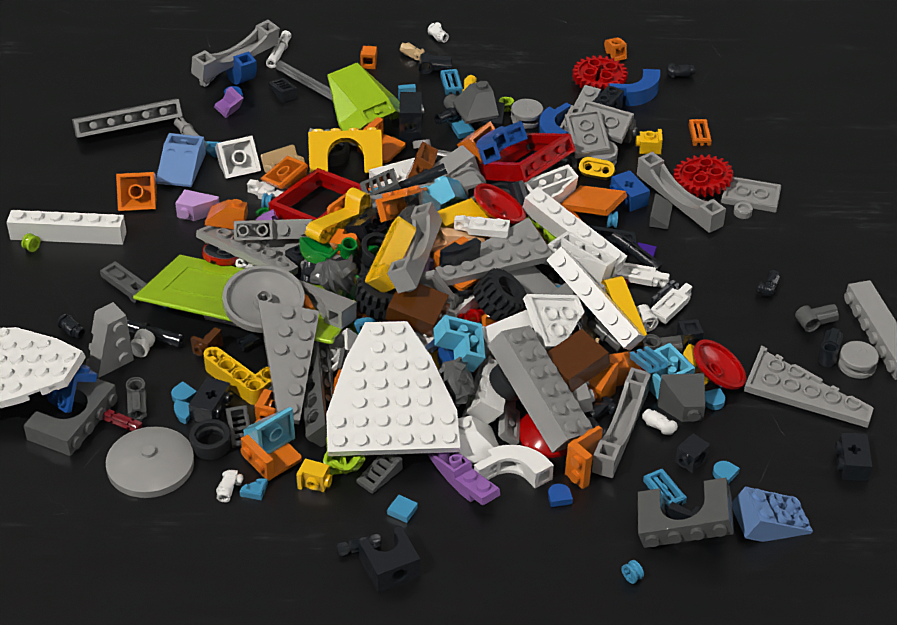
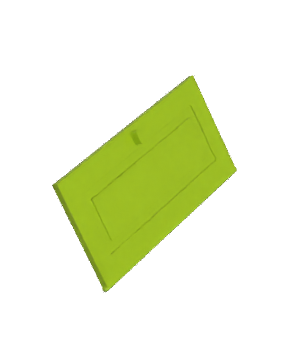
[133,255,355,345]

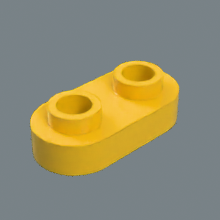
[579,157,615,180]

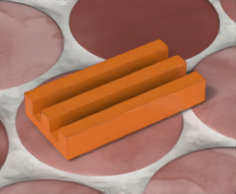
[689,119,712,146]

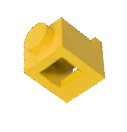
[636,129,663,154]
[297,459,332,492]

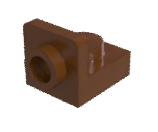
[191,327,223,357]

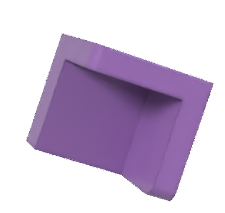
[214,87,244,118]

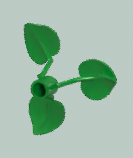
[299,237,380,300]

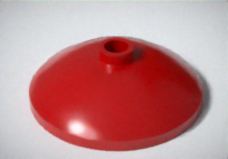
[474,183,526,225]
[693,339,746,390]
[519,413,567,458]

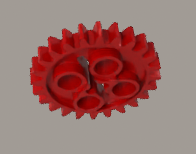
[572,55,628,91]
[674,154,733,197]

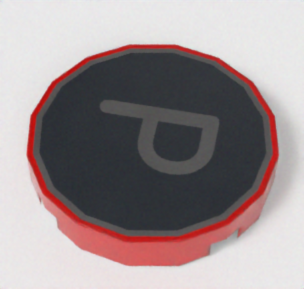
[202,244,238,266]

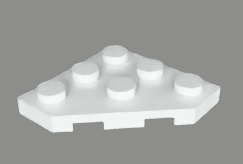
[523,294,584,351]

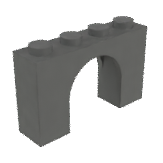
[24,379,118,456]
[638,477,734,548]

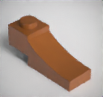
[406,141,438,184]

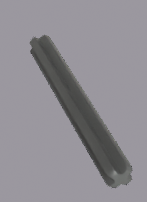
[275,60,333,101]

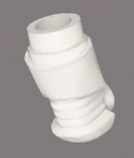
[428,22,449,43]
[642,409,678,435]
[216,470,243,502]

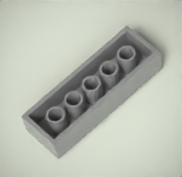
[487,325,593,453]

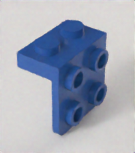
[47,364,97,413]

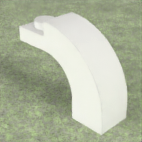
[474,445,554,488]

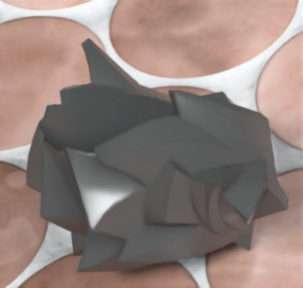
[310,254,358,296]
[438,357,476,407]

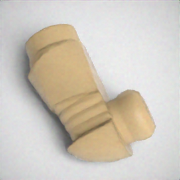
[400,42,425,61]

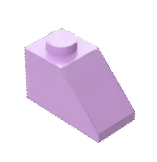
[175,190,220,221]

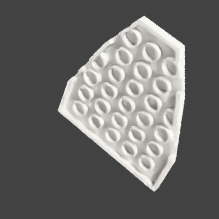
[326,321,460,456]
[0,327,86,408]

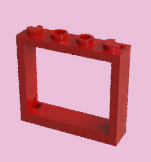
[477,133,576,182]
[268,168,369,220]

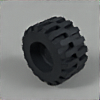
[473,268,527,321]
[355,269,396,320]

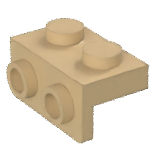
[261,145,304,173]

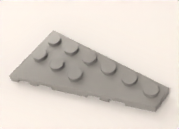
[435,217,553,286]
[196,226,298,275]
[258,300,319,424]
[744,346,874,428]

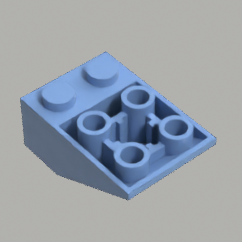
[156,133,206,187]
[732,487,813,542]

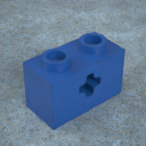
[610,171,650,211]

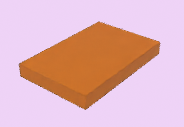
[561,185,627,216]

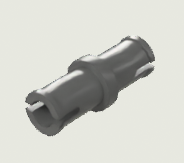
[587,317,623,352]

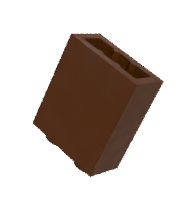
[386,283,450,337]
[547,329,610,393]

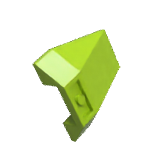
[327,63,399,131]

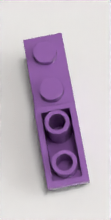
[428,452,500,505]

